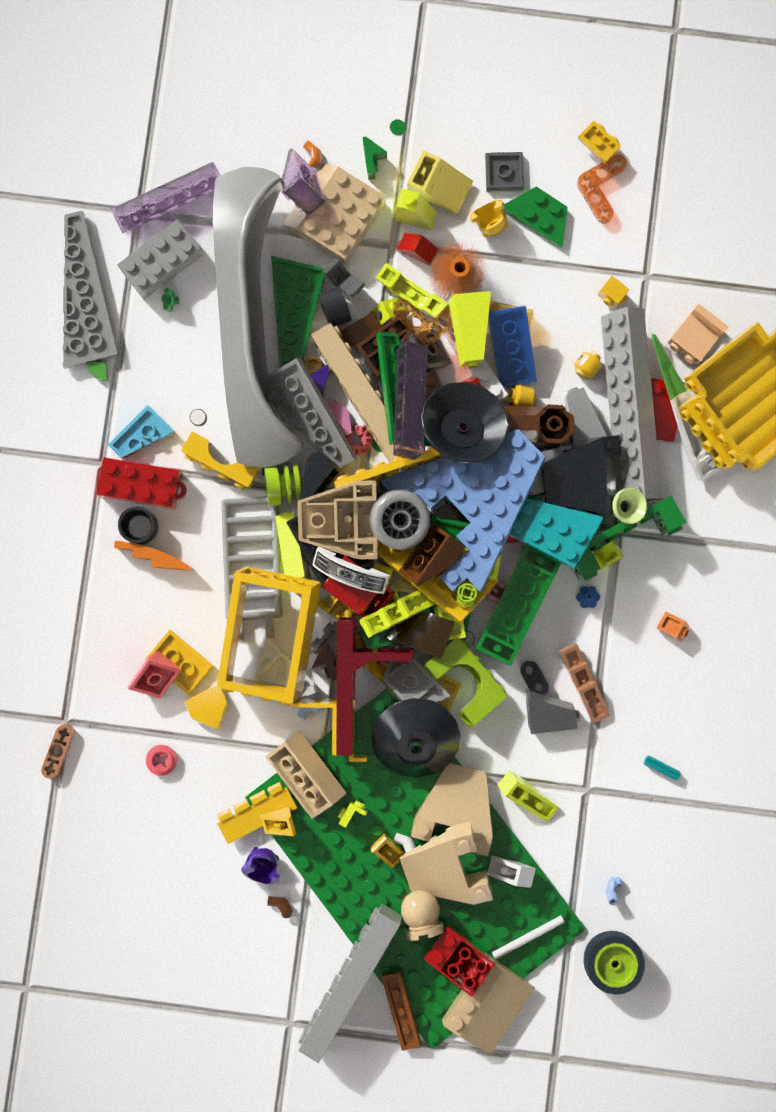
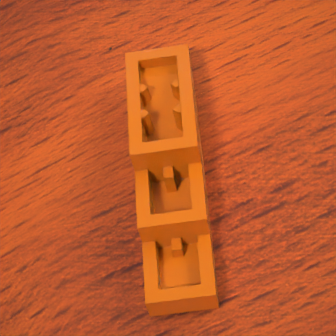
[114,540,192,571]

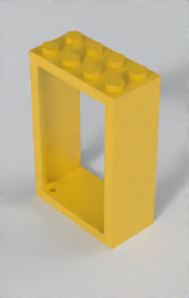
[217,566,321,705]

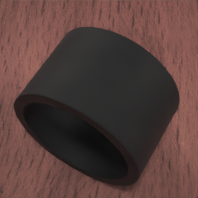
[318,286,352,327]
[118,506,158,545]

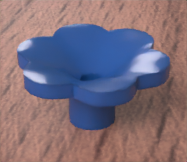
[576,586,600,608]

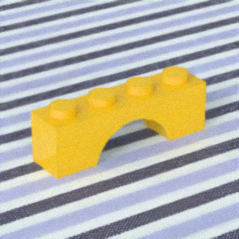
[181,431,261,490]

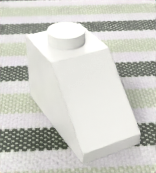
[488,856,536,888]

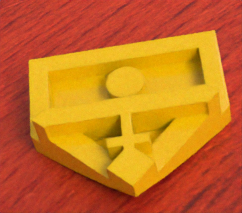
[185,686,229,730]

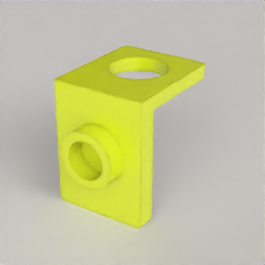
[369,297,407,325]

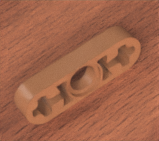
[41,724,75,779]

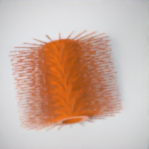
[428,240,488,301]

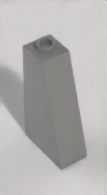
[564,387,607,447]

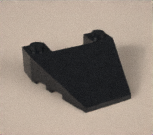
[542,435,627,515]

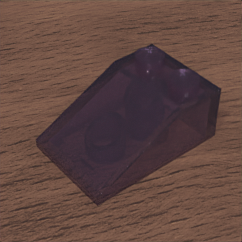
[281,147,326,216]

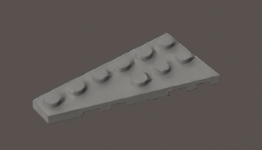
[259,357,357,468]

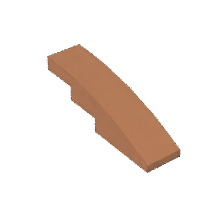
[559,643,610,724]

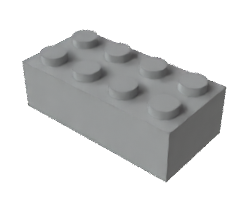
[117,219,203,300]

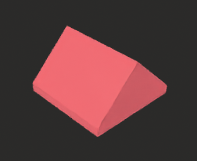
[127,651,181,699]

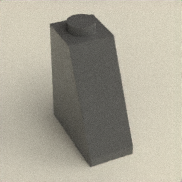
[525,691,580,734]

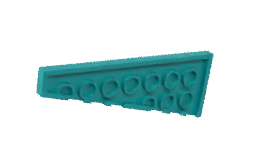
[445,497,603,570]

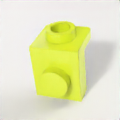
[593,540,625,570]
[338,800,368,828]

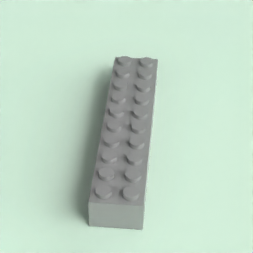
[601,307,662,504]

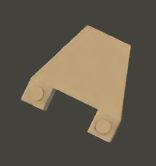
[411,763,493,856]
[400,822,493,905]

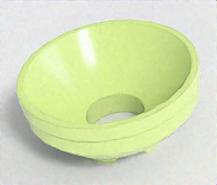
[613,488,647,524]

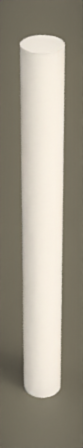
[492,915,565,960]

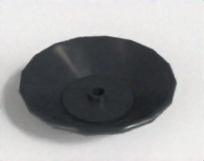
[420,382,510,464]
[371,698,461,778]

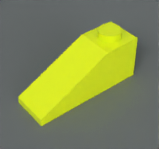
[498,770,559,822]

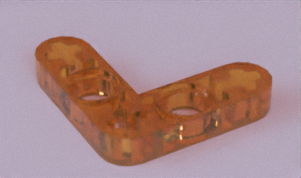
[577,154,627,224]
[393,299,453,345]

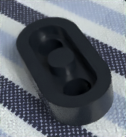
[520,661,549,695]

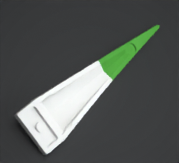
[651,334,721,481]

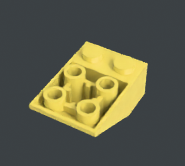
[407,150,474,215]

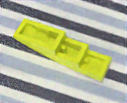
[359,590,435,638]

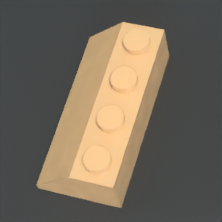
[265,731,346,819]

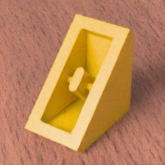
[260,807,296,836]
[371,833,405,868]

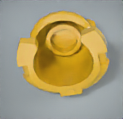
[469,199,509,238]

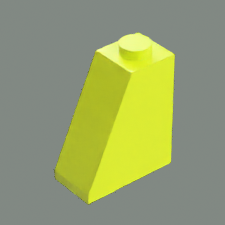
[396,188,437,230]

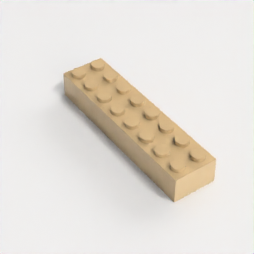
[311,323,414,463]

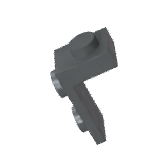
[323,258,366,298]
[311,621,337,654]

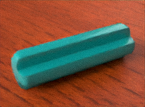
[643,755,681,781]

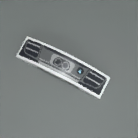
[313,547,390,594]

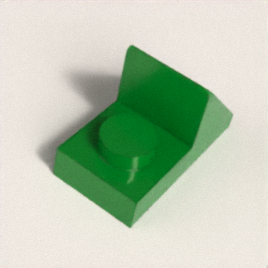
[362,136,387,180]

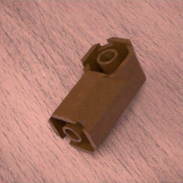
[504,404,574,449]

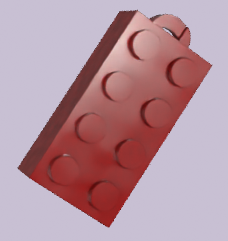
[96,457,187,510]

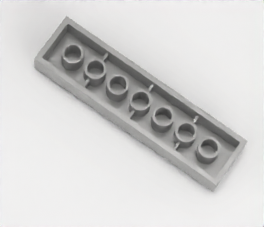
[298,904,402,1064]

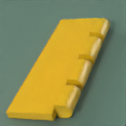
[217,782,297,844]

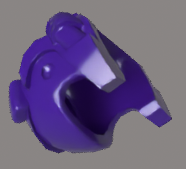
[241,847,280,885]

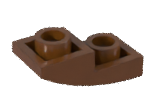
[340,311,382,348]

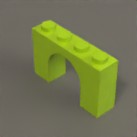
[422,638,508,728]

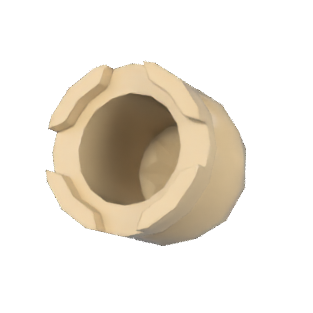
[401,890,445,941]

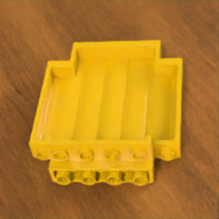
[678,322,776,471]

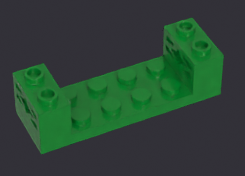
[573,495,687,581]
[474,544,561,666]

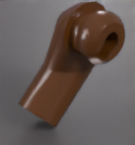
[267,896,293,919]

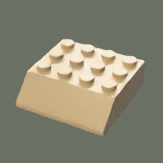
[283,163,386,265]

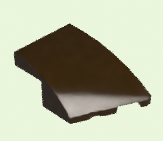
[386,611,455,659]

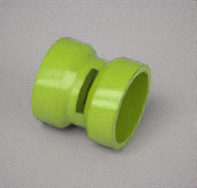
[456,583,477,608]

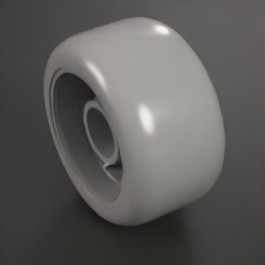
[370,490,430,550]

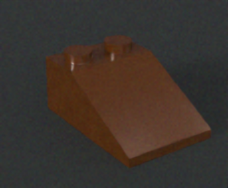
[399,523,466,587]

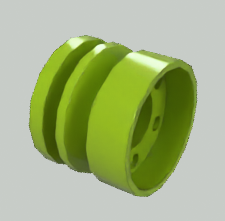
[264,463,303,507]

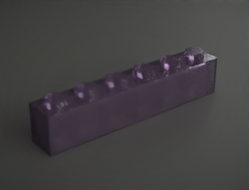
[111,162,221,234]
[393,341,428,460]

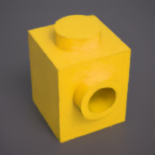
[598,276,630,308]

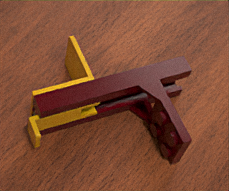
[289,617,414,762]

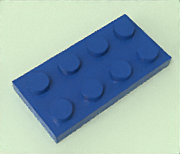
[488,305,537,387]

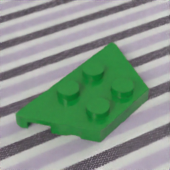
[504,186,568,249]

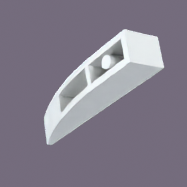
[436,305,508,406]

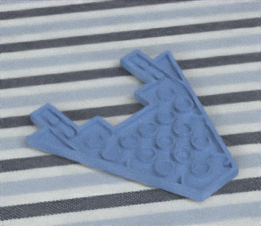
[380,429,546,593]

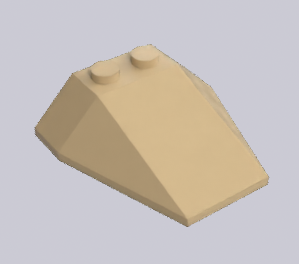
[297,481,379,559]

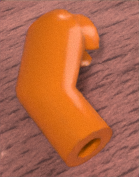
[303,140,322,168]

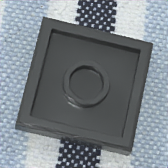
[485,152,524,191]

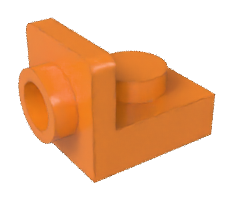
[657,611,690,642]

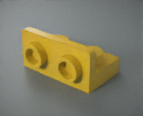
[577,120,621,164]

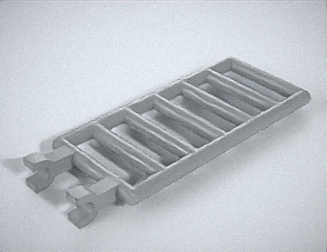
[221,497,283,640]

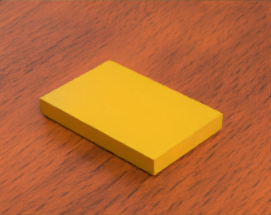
[145,629,214,696]

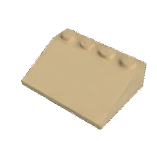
[442,953,535,1054]

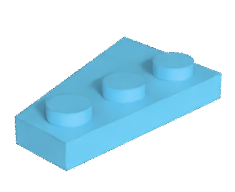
[108,405,175,459]

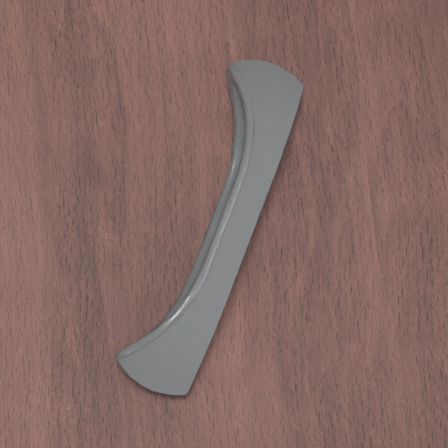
[213,167,304,468]

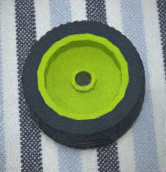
[583,930,645,995]

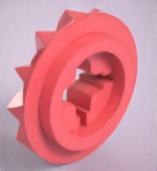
[345,425,372,455]
[146,745,177,776]

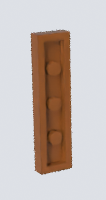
[381,970,422,1051]

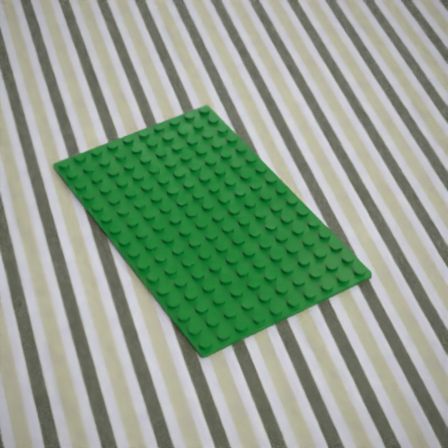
[245,688,585,1049]

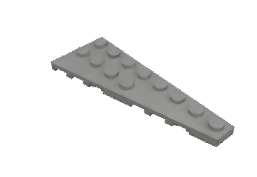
[62,210,119,369]

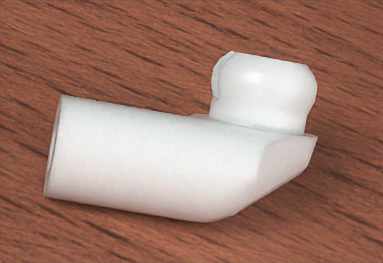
[393,833,416,854]

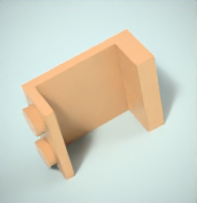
[667,304,729,366]

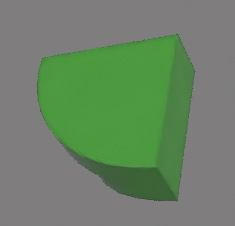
[87,361,108,381]

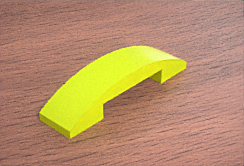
[375,263,448,319]

